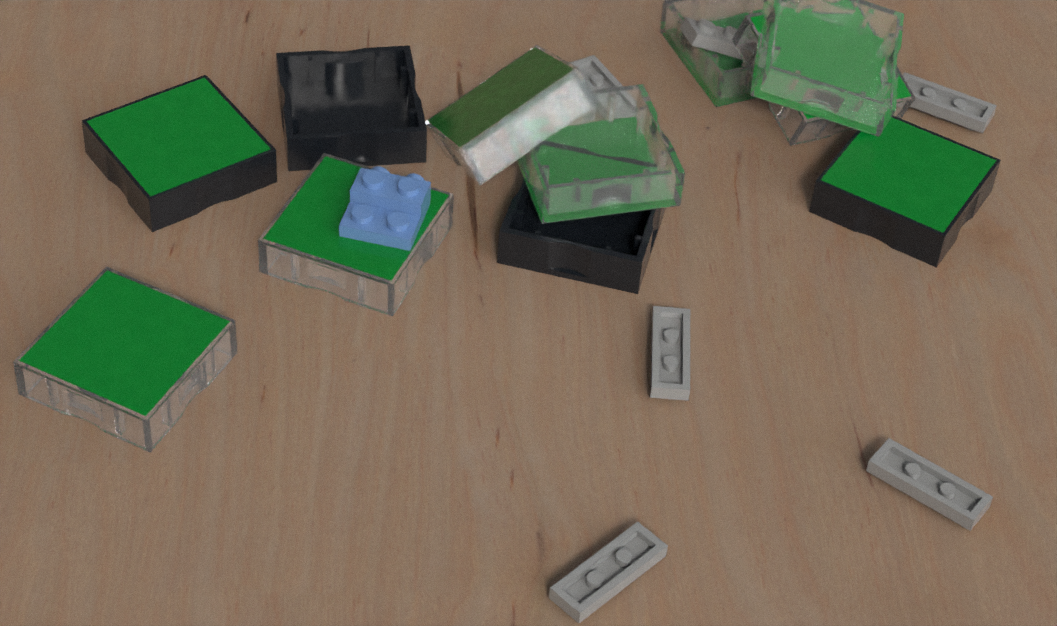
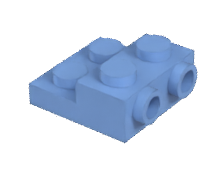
[339,166,431,251]

